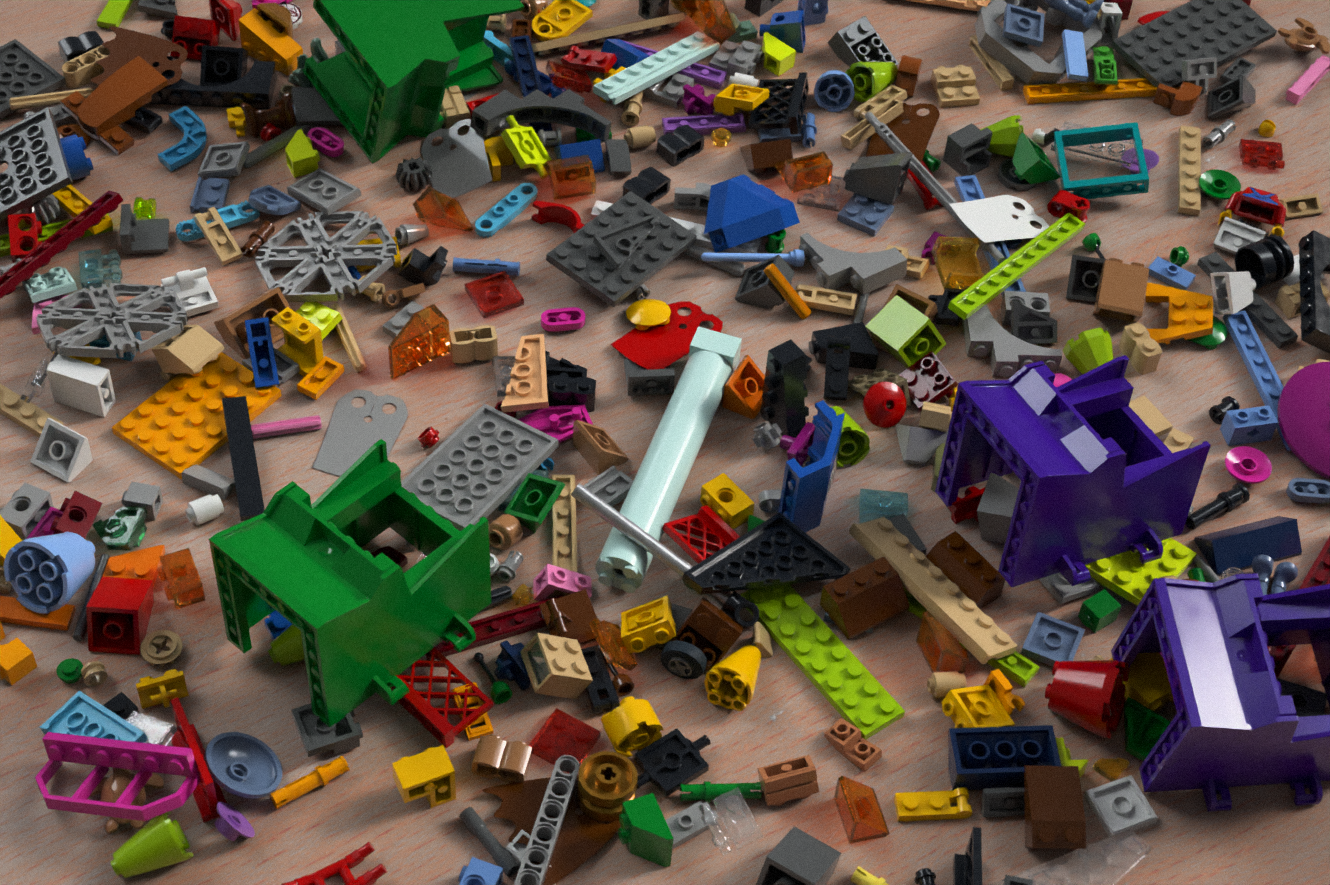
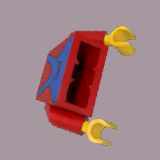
[1218,187,1286,237]

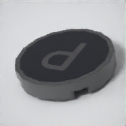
[998,158,1037,191]

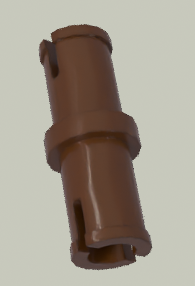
[241,221,275,258]

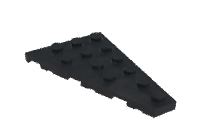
[682,512,851,595]

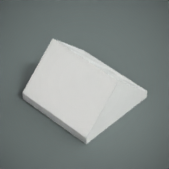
[30,418,93,482]

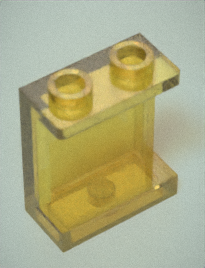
[931,236,986,290]

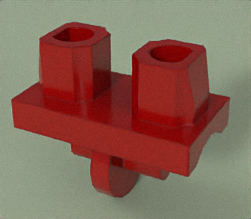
[947,485,985,524]

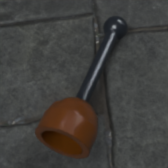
[598,645,634,696]

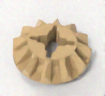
[140,630,183,667]

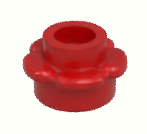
[418,426,439,448]

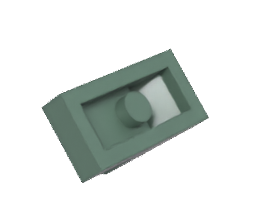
[713,13,758,46]

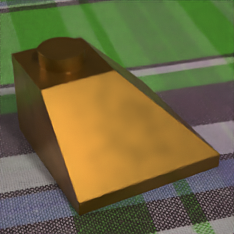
[257,3,293,39]

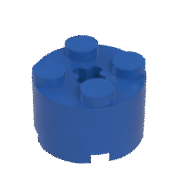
[60,134,94,181]

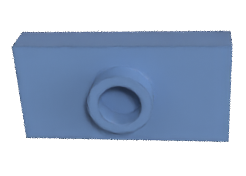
[1148,257,1196,290]

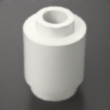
[728,72,759,87]
[185,494,224,525]

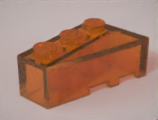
[678,0,736,44]

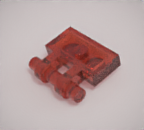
[1239,139,1285,170]

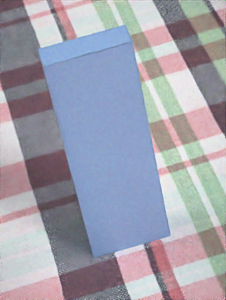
[1062,29,1089,81]

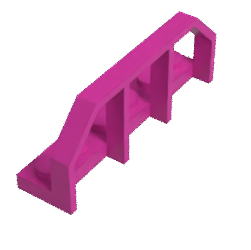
[35,732,201,821]

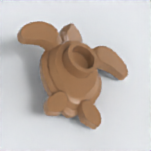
[1277,18,1330,54]
[87,768,164,834]

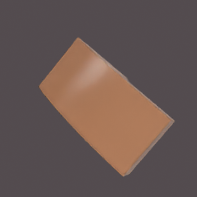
[824,718,882,772]

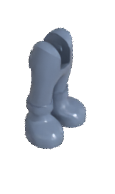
[1044,0,1104,29]
[1251,555,1298,595]

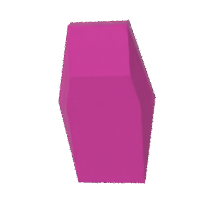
[518,405,593,443]

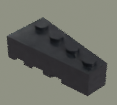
[760,339,809,438]

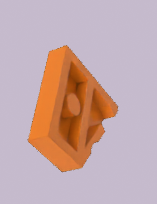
[103,545,166,588]

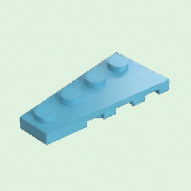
[40,691,148,743]

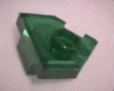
[92,506,148,551]

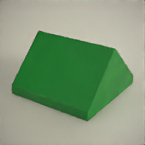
[504,473,565,533]

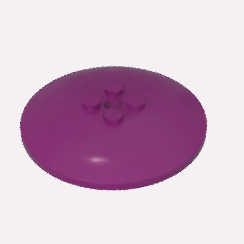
[1277,361,1330,479]

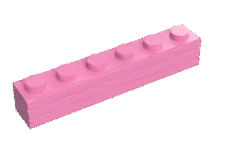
[1286,55,1330,105]

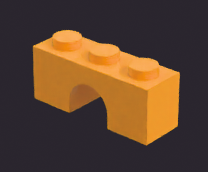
[0,622,37,686]

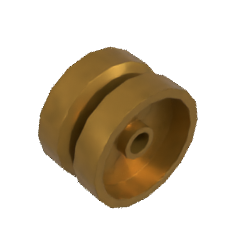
[576,751,637,822]

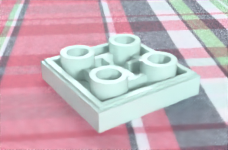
[22,267,78,303]

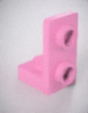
[533,564,592,601]

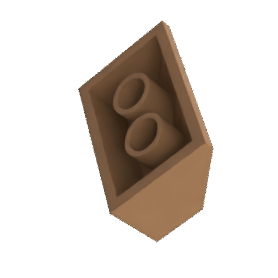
[214,287,291,360]

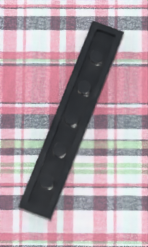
[222,396,265,521]

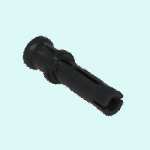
[1185,483,1250,530]

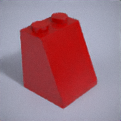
[86,576,154,655]

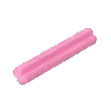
[251,415,322,439]

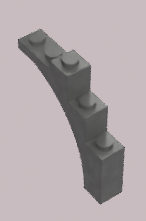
[471,89,611,142]

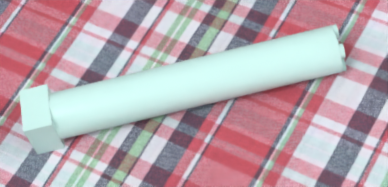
[595,326,742,593]

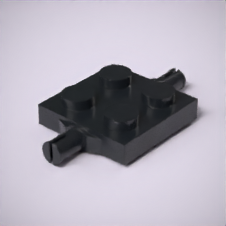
[634,728,711,797]

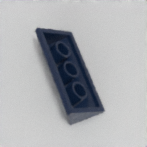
[1194,516,1302,576]

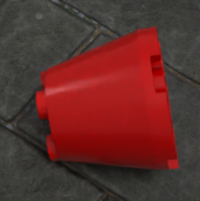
[1045,660,1129,739]

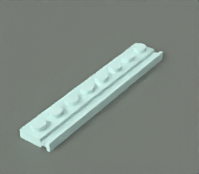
[593,31,720,105]

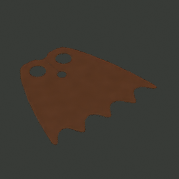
[90,26,188,86]
[483,777,621,885]

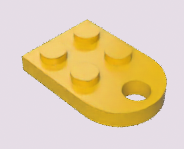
[532,0,593,42]

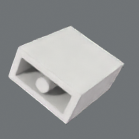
[46,354,116,417]

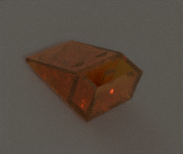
[388,304,450,380]

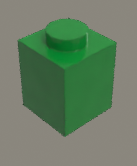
[1078,589,1121,633]

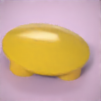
[626,299,671,330]

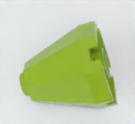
[981,115,1024,158]
[1062,327,1113,374]

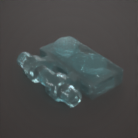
[78,249,123,289]

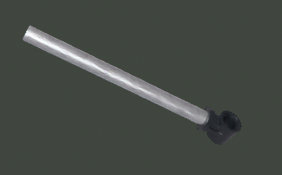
[571,483,760,628]

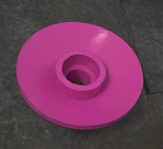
[1225,446,1272,484]

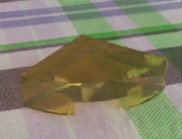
[1092,757,1130,782]

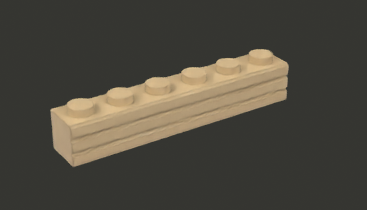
[969,35,1014,91]
[841,98,904,150]

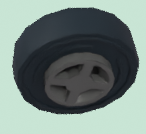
[660,640,707,679]

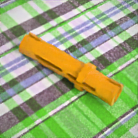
[269,756,350,809]

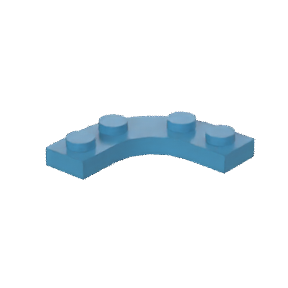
[158,106,207,171]

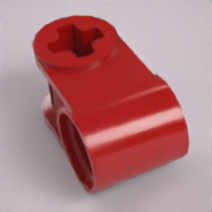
[1047,190,1090,223]

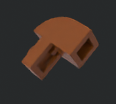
[895,55,923,97]
[1153,81,1202,116]

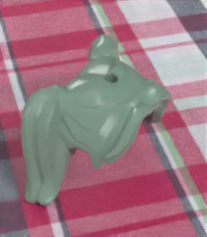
[288,38,329,87]

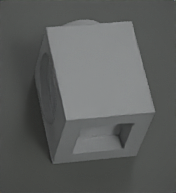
[122,482,163,520]

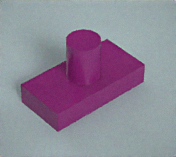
[780,422,815,467]

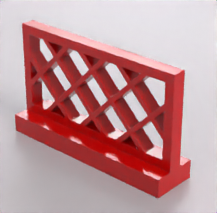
[662,505,740,564]
[390,647,494,748]
[168,697,226,823]

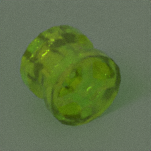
[134,197,157,219]

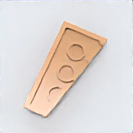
[501,334,549,413]

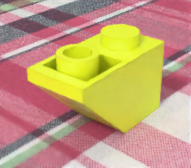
[762,32,796,77]
[285,129,320,178]

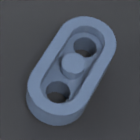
[1286,478,1330,504]

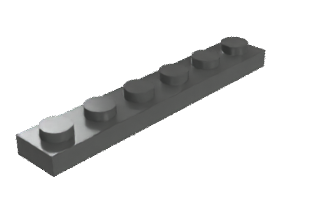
[1197,252,1298,348]

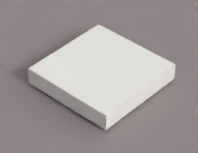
[1084,775,1158,839]

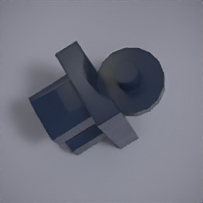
[494,640,541,691]

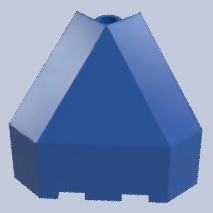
[704,174,800,253]

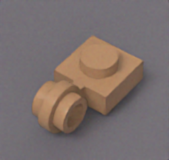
[382,283,426,308]

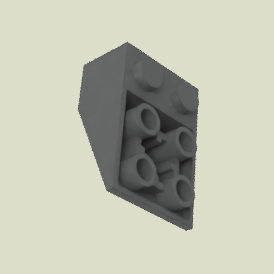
[827,16,899,67]

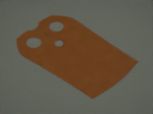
[865,103,940,161]

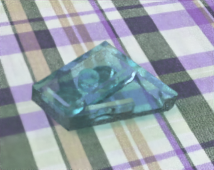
[859,489,908,524]

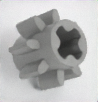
[752,421,782,450]

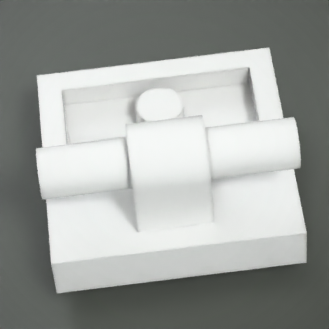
[161,267,219,317]

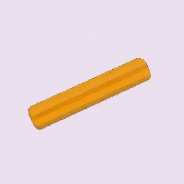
[764,263,811,319]

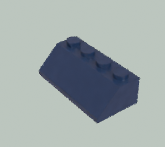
[948,725,1061,790]

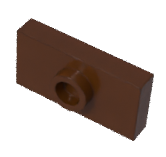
[511,19,532,42]

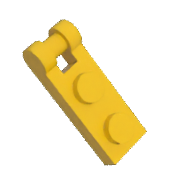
[894,787,972,822]

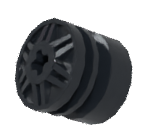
[1235,235,1294,289]

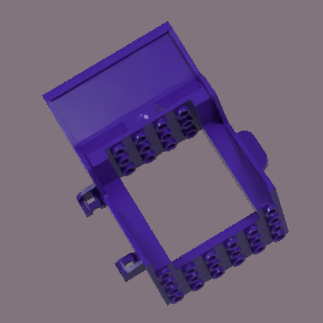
[935,355,1211,588]
[1111,573,1330,812]

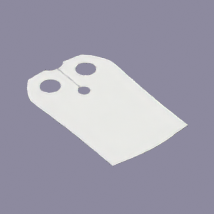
[950,195,1049,243]

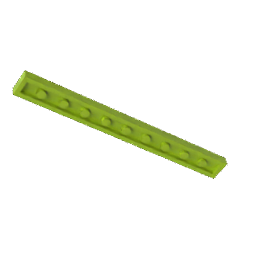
[948,212,1085,320]

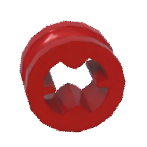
[260,123,281,142]

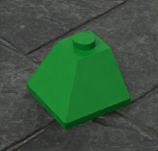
[1012,132,1061,184]

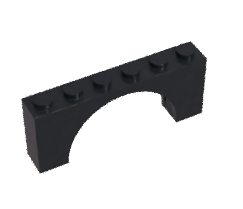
[147,56,277,110]
[1298,230,1330,354]

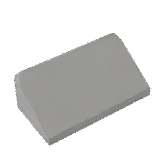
[181,464,235,500]

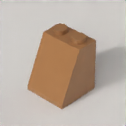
[1093,258,1149,323]

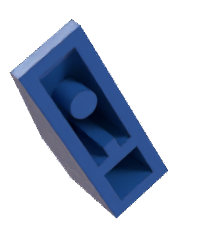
[245,317,279,388]

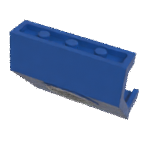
[778,400,845,532]

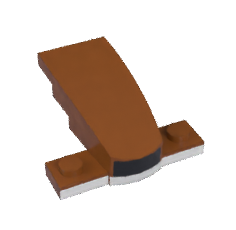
[61,56,168,155]

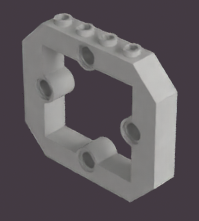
[974,0,1102,85]

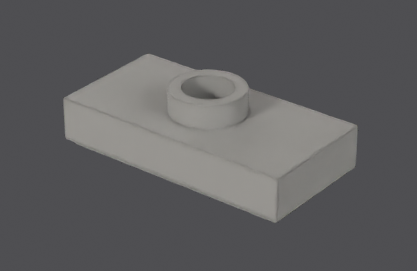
[666,801,716,849]

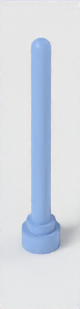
[701,249,805,267]

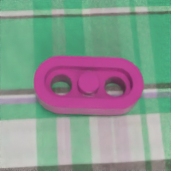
[308,127,344,157]
[541,307,585,332]

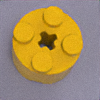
[601,696,663,757]

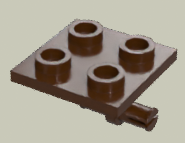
[539,589,604,644]

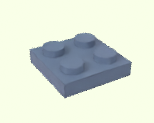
[1003,3,1045,47]
[837,193,894,237]
[1020,612,1085,666]

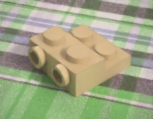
[930,64,980,108]

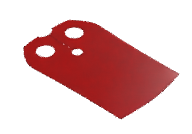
[611,301,723,370]

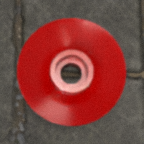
[863,382,906,428]

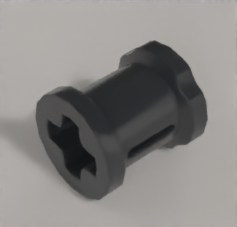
[1209,396,1240,425]

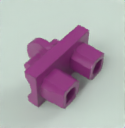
[682,84,716,115]

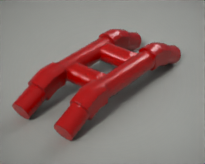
[281,842,387,885]

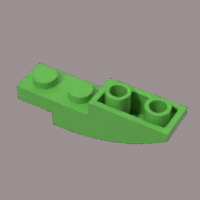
[1092,46,1118,85]

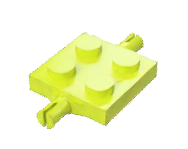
[501,115,552,179]

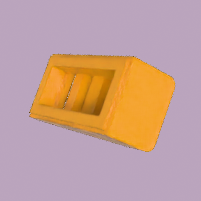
[452,682,494,741]

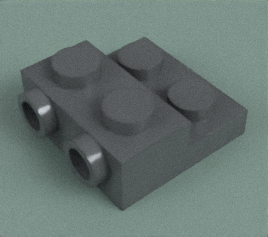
[291,703,363,757]

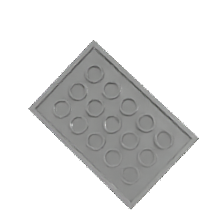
[401,403,559,531]

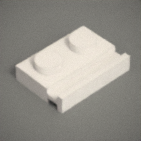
[1213,216,1266,254]

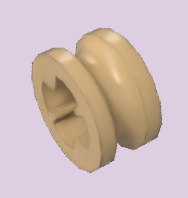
[81,661,108,686]

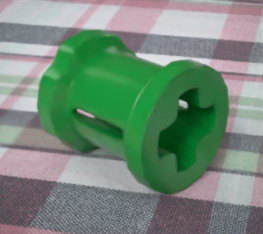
[765,229,786,254]

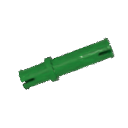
[680,781,761,803]

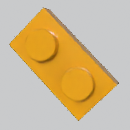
[297,356,344,400]

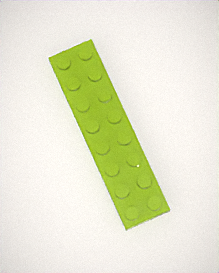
[740,584,905,740]

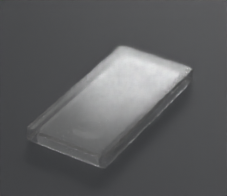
[1051,121,1143,169]

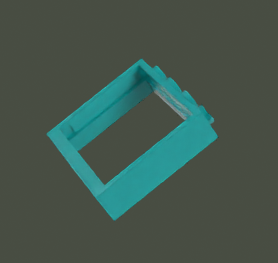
[1054,122,1149,199]

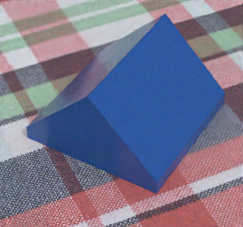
[601,39,650,70]
[554,139,605,178]

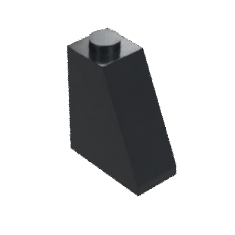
[809,322,879,370]

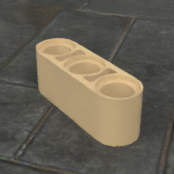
[62,45,110,89]

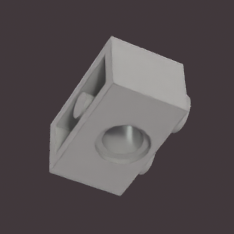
[0,483,54,541]

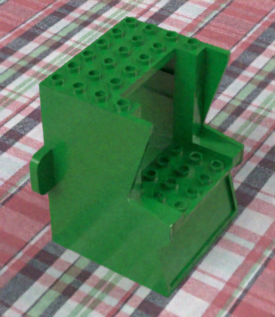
[303,0,524,164]
[209,439,491,727]

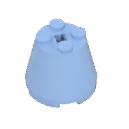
[4,532,95,614]

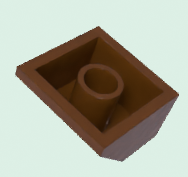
[740,139,794,174]

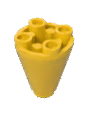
[704,645,761,711]

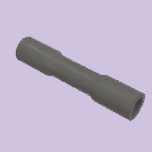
[459,807,520,877]

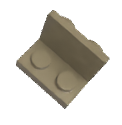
[848,368,911,409]

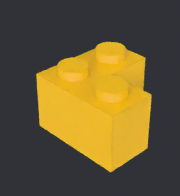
[392,745,456,808]

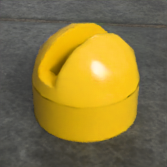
[1258,119,1276,137]

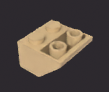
[152,325,225,375]

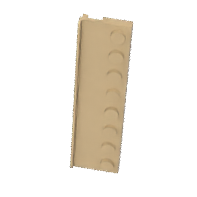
[849,517,1018,664]

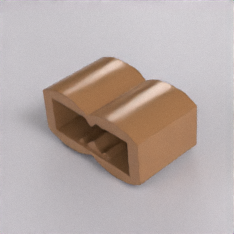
[472,735,532,783]

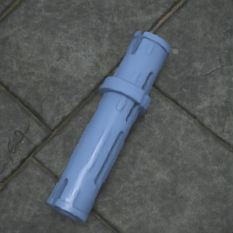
[453,257,520,276]

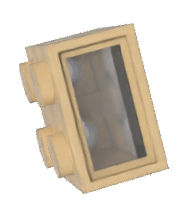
[520,633,593,699]

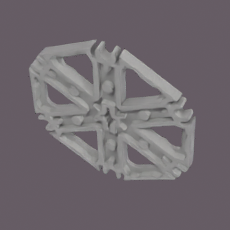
[255,211,397,302]
[36,283,188,358]

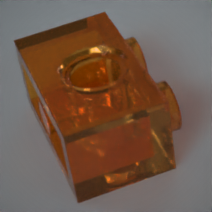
[157,548,206,609]

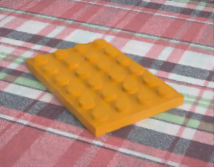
[112,352,282,480]

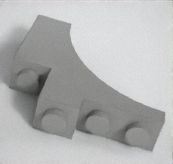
[799,233,907,295]
[961,304,1062,377]

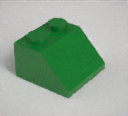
[618,793,674,868]

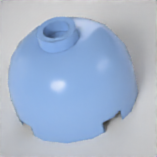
[814,70,854,112]

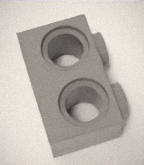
[1000,291,1050,325]

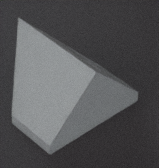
[896,424,948,466]

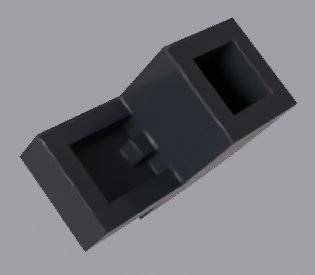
[398,246,448,286]

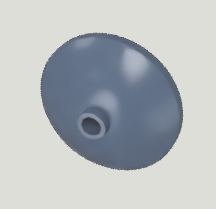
[204,732,282,798]

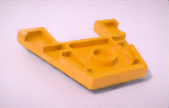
[1146,283,1213,345]

